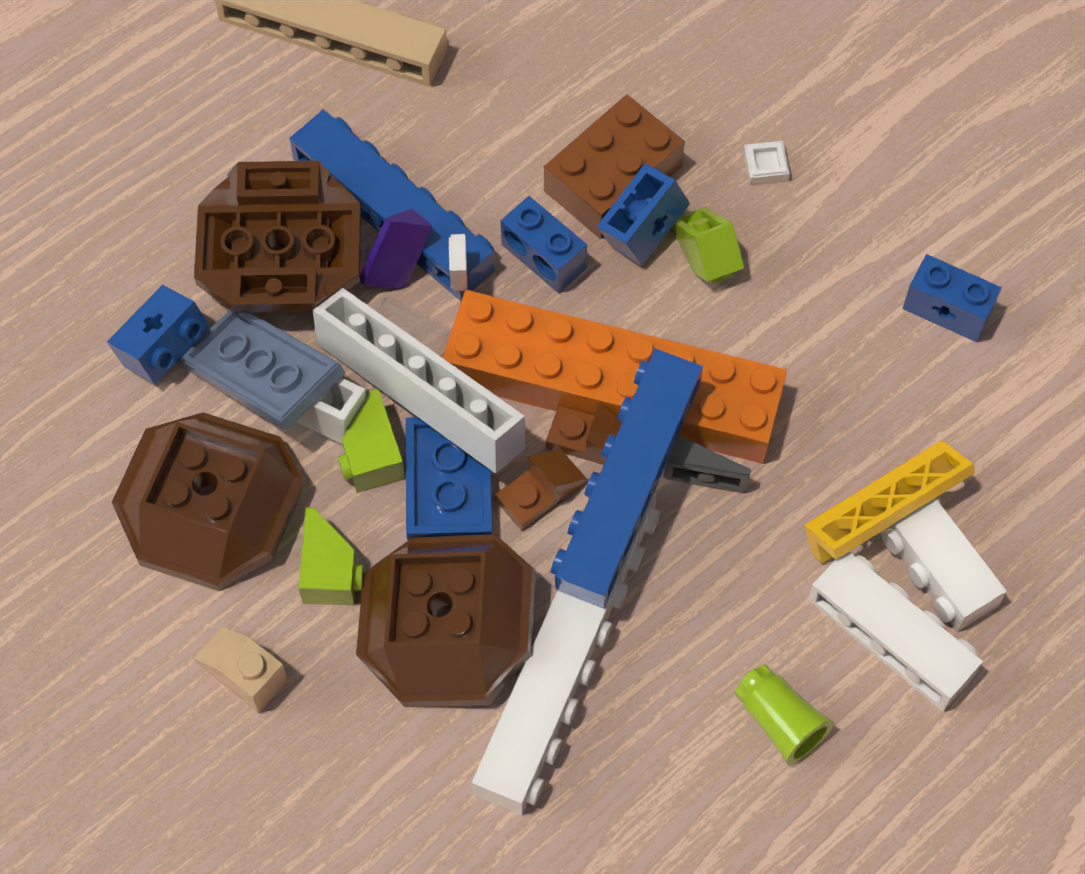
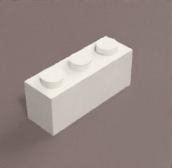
[881,498,1007,632]

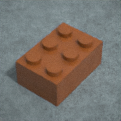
[544,94,685,239]

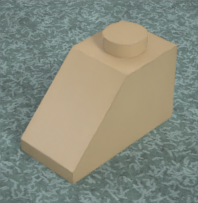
[193,626,288,713]

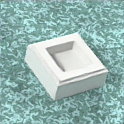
[743,141,790,185]
[449,234,467,291]

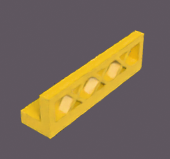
[804,440,975,563]

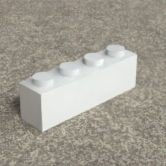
[808,551,983,712]

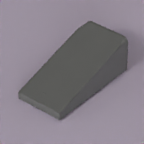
[664,436,751,493]

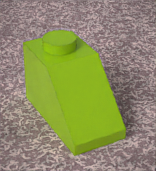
[672,207,744,283]
[337,389,405,493]
[298,508,364,606]

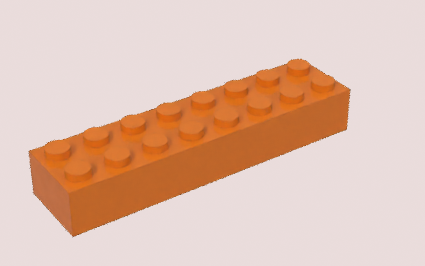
[442,290,788,464]

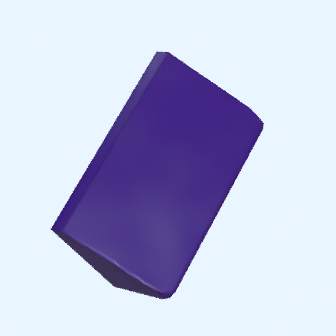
[360,209,432,288]

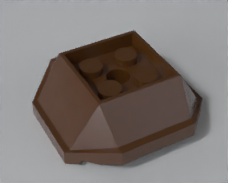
[194,160,361,313]
[112,412,304,591]
[356,534,536,707]

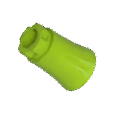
[734,664,833,765]

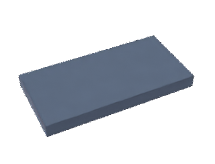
[179,310,345,431]

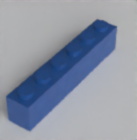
[289,109,495,301]
[550,348,703,609]

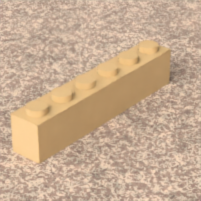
[215,0,447,87]

